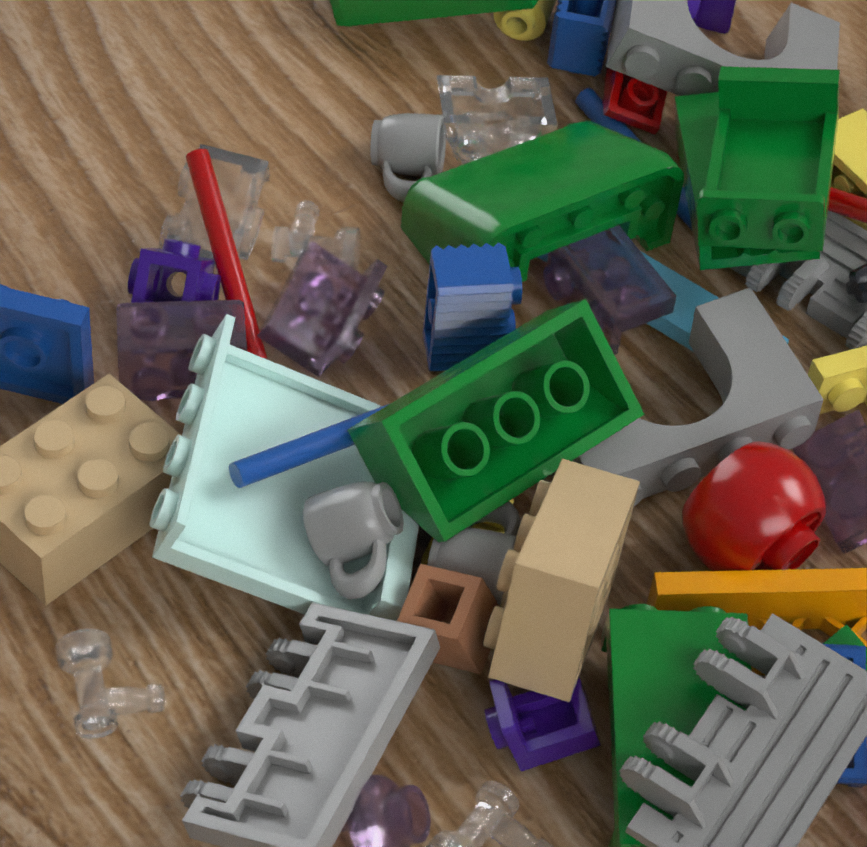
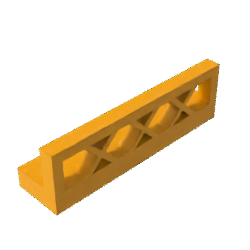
[646,568,867,675]

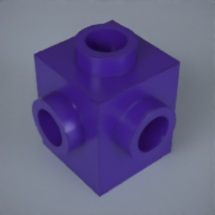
[128,238,221,331]

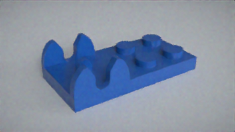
[0,284,94,404]

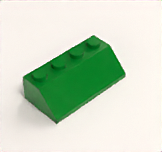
[347,299,645,543]

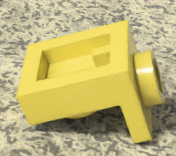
[807,345,867,414]

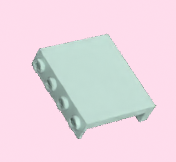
[150,314,419,621]

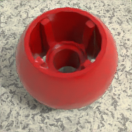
[682,441,826,571]

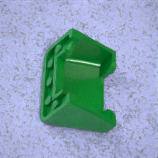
[400,121,684,282]

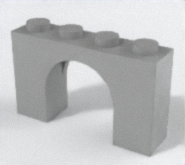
[606,0,840,96]
[572,287,824,506]

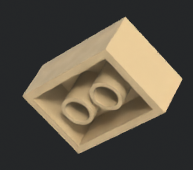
[0,373,182,606]
[483,459,640,702]

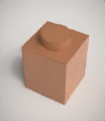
[397,564,500,674]

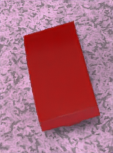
[603,67,668,135]

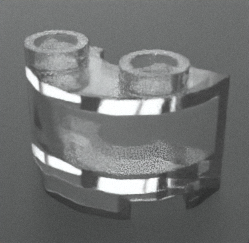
[437,75,558,164]
[159,144,270,268]

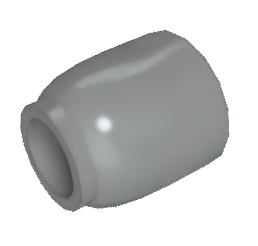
[370,113,446,202]
[303,482,404,599]
[427,501,521,606]

